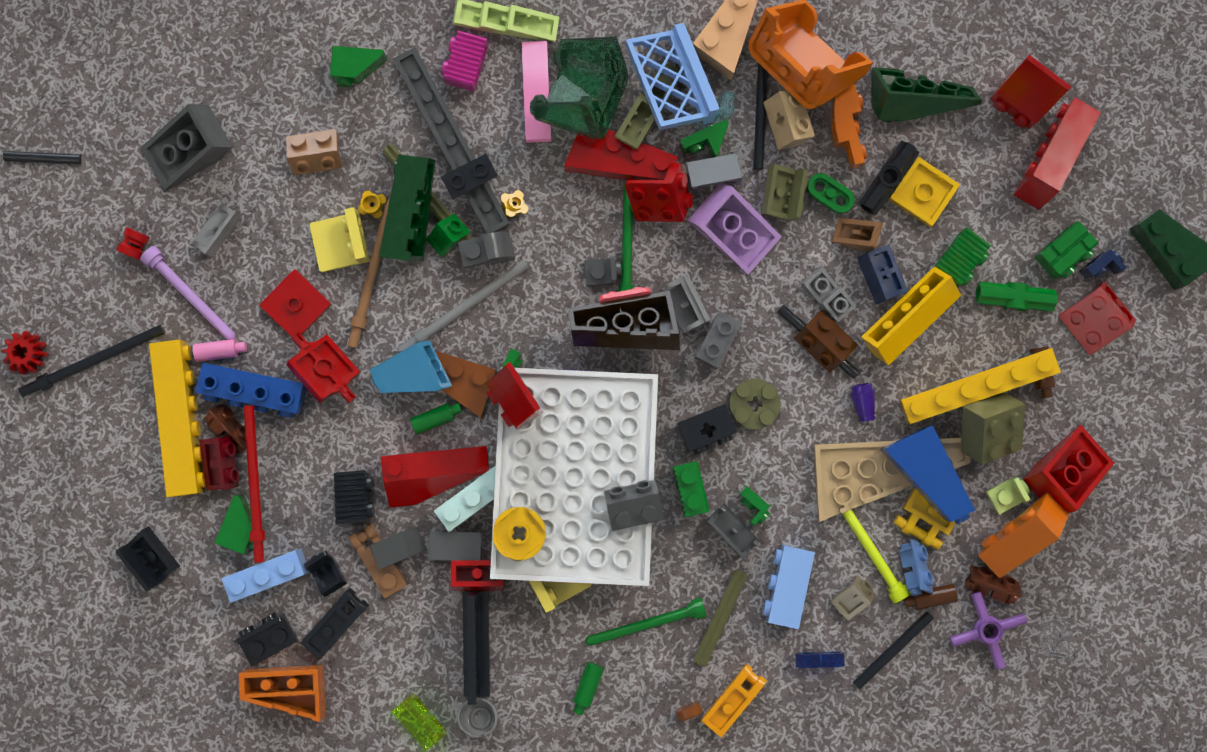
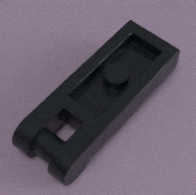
[301,588,369,660]

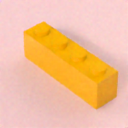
[861,266,962,366]

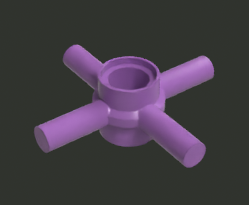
[949,591,1027,669]

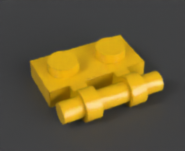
[893,487,955,550]

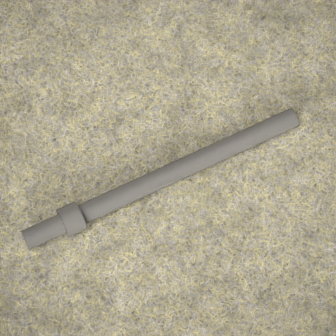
[398,260,529,352]

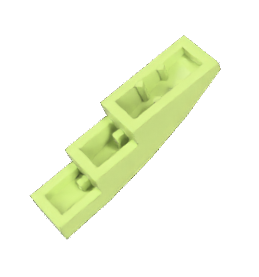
[452,0,560,42]

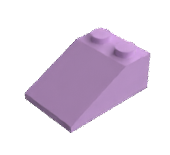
[687,183,782,275]

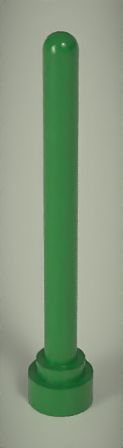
[616,182,634,292]
[585,597,707,646]

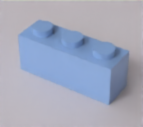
[762,545,815,629]
[221,549,310,603]

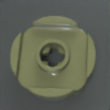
[729,378,781,430]

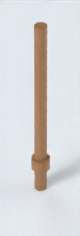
[347,199,390,348]

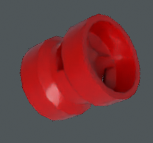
[116,227,150,261]

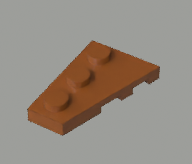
[435,351,497,418]

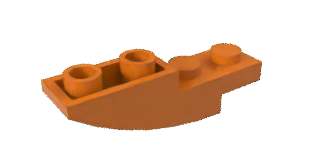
[831,82,867,170]

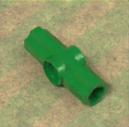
[975,281,1058,312]

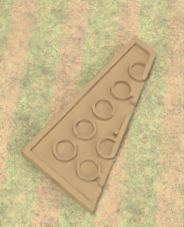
[813,438,971,522]

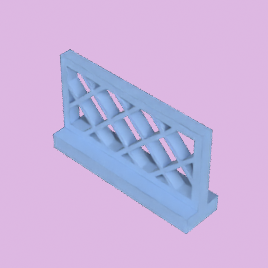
[625,23,720,130]

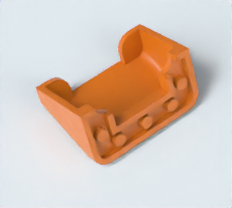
[748,0,873,109]

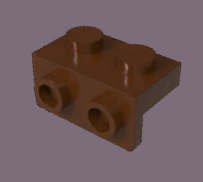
[794,309,858,372]

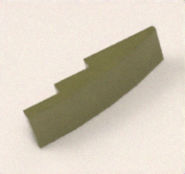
[615,60,683,150]

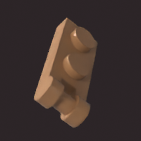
[349,523,408,598]

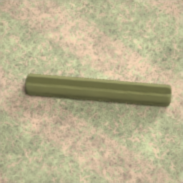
[693,569,748,667]

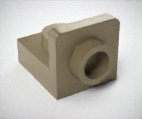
[831,575,875,621]

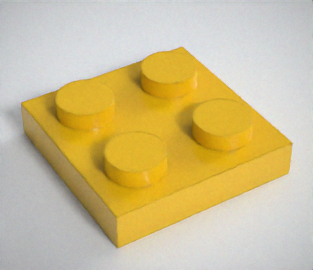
[888,156,961,228]

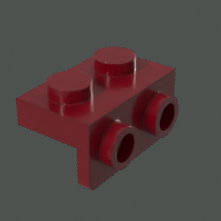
[199,436,239,491]

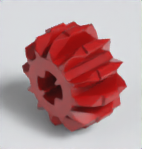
[0,331,49,375]

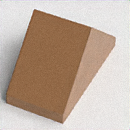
[832,218,883,252]

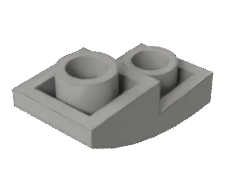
[801,267,856,323]

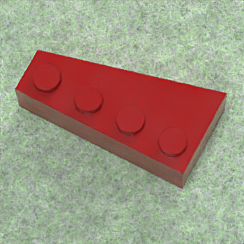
[564,119,678,180]

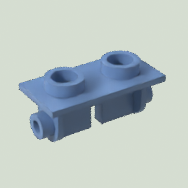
[899,539,934,596]

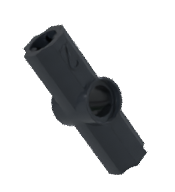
[857,140,920,216]

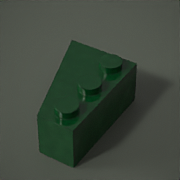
[1129,209,1207,290]

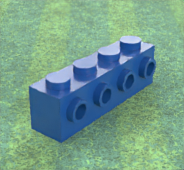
[195,362,307,418]

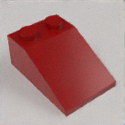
[990,55,1071,129]
[486,362,543,430]
[1023,425,1114,514]

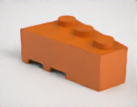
[978,492,1069,578]
[239,665,326,722]

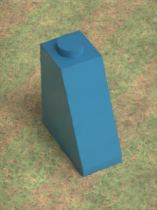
[369,340,452,393]

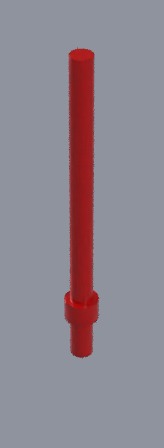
[243,406,266,563]

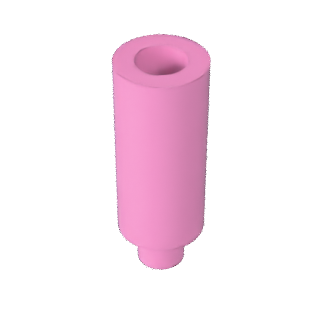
[193,339,247,362]

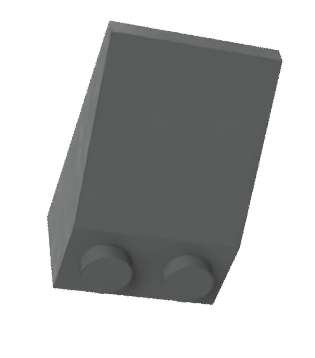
[141,104,233,190]

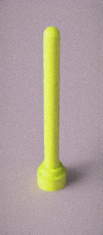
[842,509,911,604]

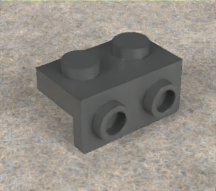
[604,480,664,531]

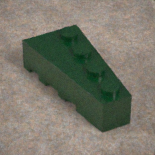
[379,154,436,261]

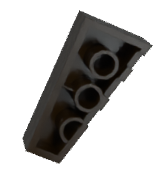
[567,290,680,350]

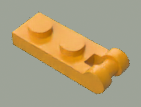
[701,663,767,738]

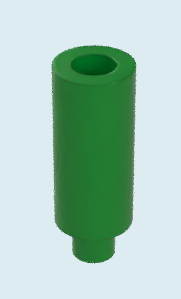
[410,403,462,435]
[573,661,605,715]

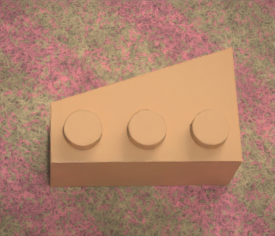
[693,0,758,81]

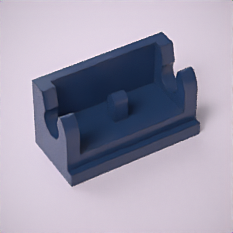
[857,244,908,305]

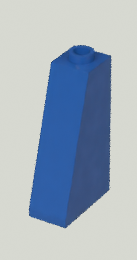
[881,425,975,524]

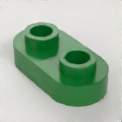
[807,173,855,214]

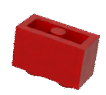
[451,560,504,591]

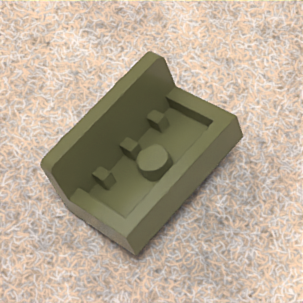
[761,164,808,221]

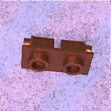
[205,404,246,455]
[964,565,1022,605]

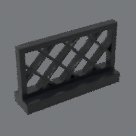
[462,591,490,705]

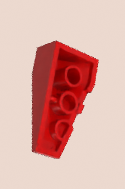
[381,446,489,508]

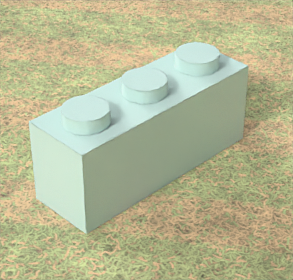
[434,466,496,532]

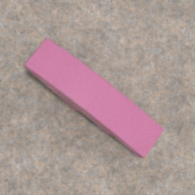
[522,41,551,143]

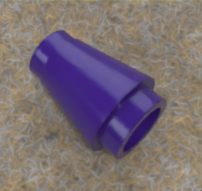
[850,383,875,422]

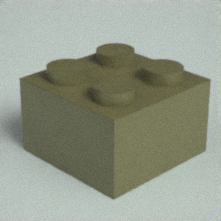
[961,392,1025,465]

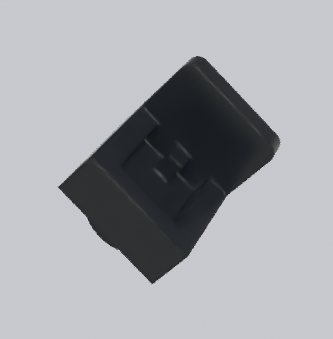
[304,551,347,597]

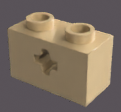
[763,90,815,150]

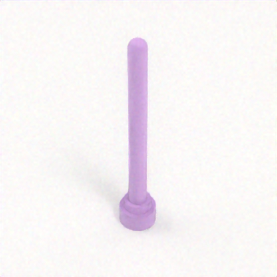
[140,246,235,340]

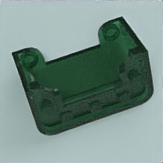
[530,36,628,140]

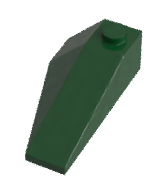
[871,67,982,122]

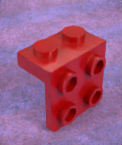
[625,163,693,222]

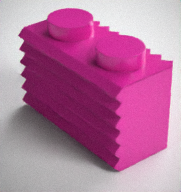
[441,30,489,92]

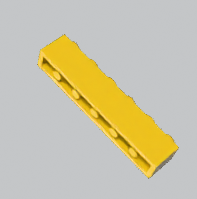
[149,339,206,497]
[899,348,1061,424]

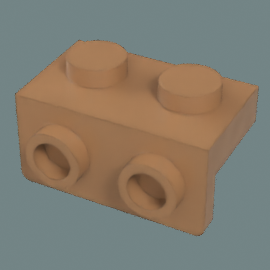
[286,129,343,175]

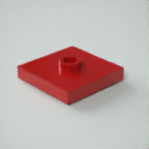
[259,269,332,337]

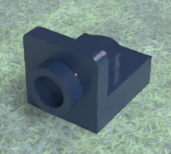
[1079,249,1126,279]

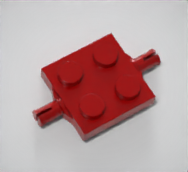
[286,332,360,404]

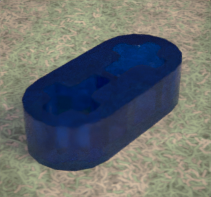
[795,651,845,668]

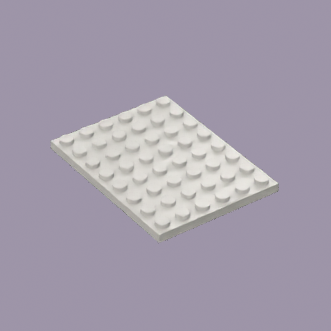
[490,367,658,586]

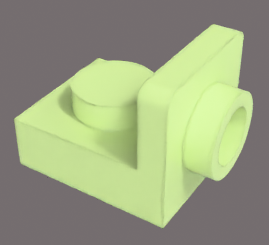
[985,477,1030,515]

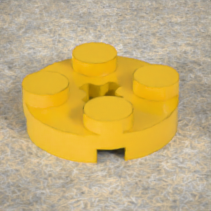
[493,507,546,560]

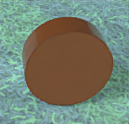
[675,701,702,721]

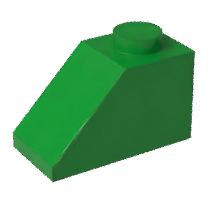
[330,46,387,87]
[215,494,253,555]

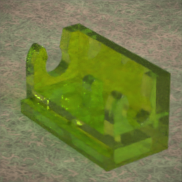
[391,692,447,752]

